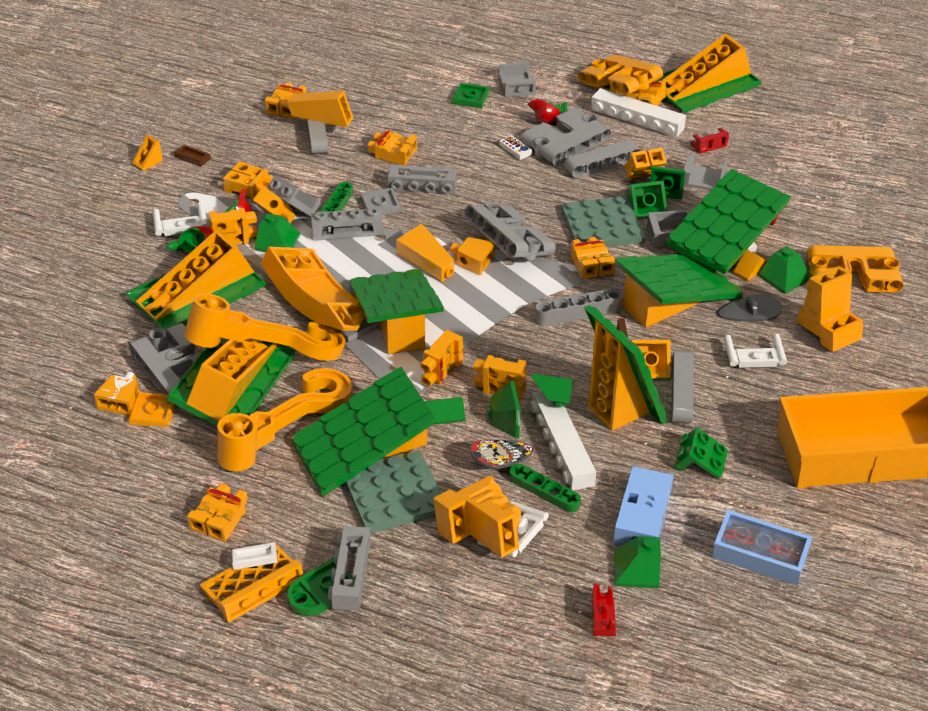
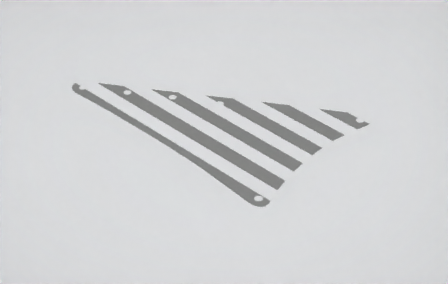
[178,193,588,393]

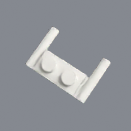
[153,203,208,236]
[724,334,787,368]
[478,501,549,557]

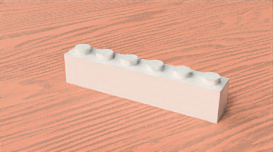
[591,88,686,138]
[530,391,596,491]

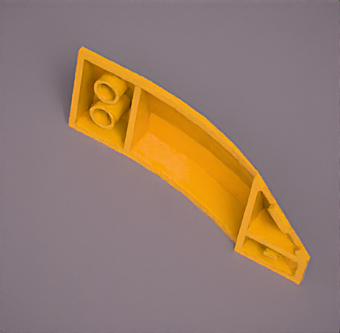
[261,247,364,331]

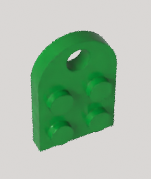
[288,557,354,616]

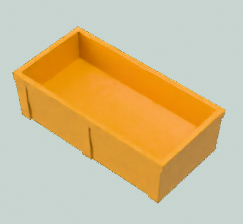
[777,387,928,489]

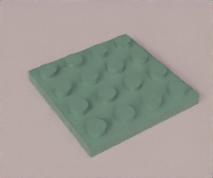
[561,196,646,247]
[345,449,441,534]

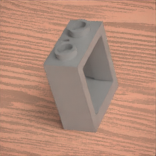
[647,210,690,248]

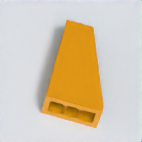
[287,90,353,127]
[396,224,454,282]

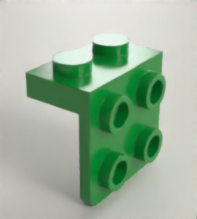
[674,427,728,478]

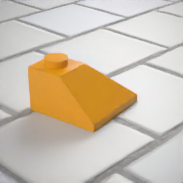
[630,340,671,378]

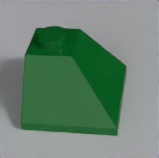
[650,166,686,200]
[626,181,668,218]
[255,213,300,252]
[759,246,810,294]
[532,374,575,407]
[486,381,520,438]
[614,536,661,589]

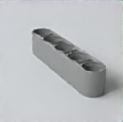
[307,119,328,154]
[564,140,642,178]
[535,288,623,326]
[672,350,694,423]

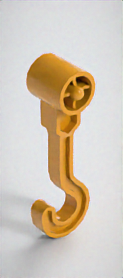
[184,293,346,361]
[217,368,352,472]

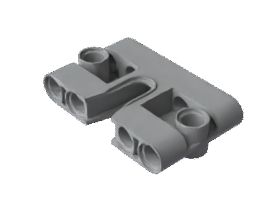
[520,107,611,165]
[464,201,556,260]
[129,323,201,403]

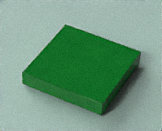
[452,83,490,109]

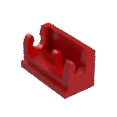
[690,127,729,154]
[591,584,616,637]

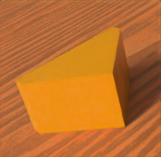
[132,134,163,170]
[733,250,767,282]

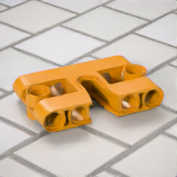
[578,54,663,96]
[806,245,903,293]

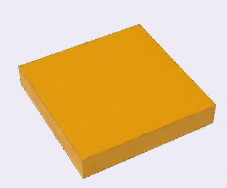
[129,392,176,427]

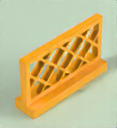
[199,544,304,623]

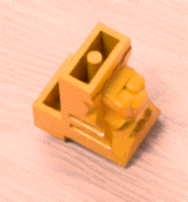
[796,266,863,352]
[433,475,521,558]

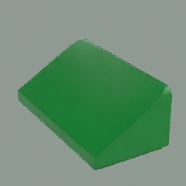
[424,397,466,425]

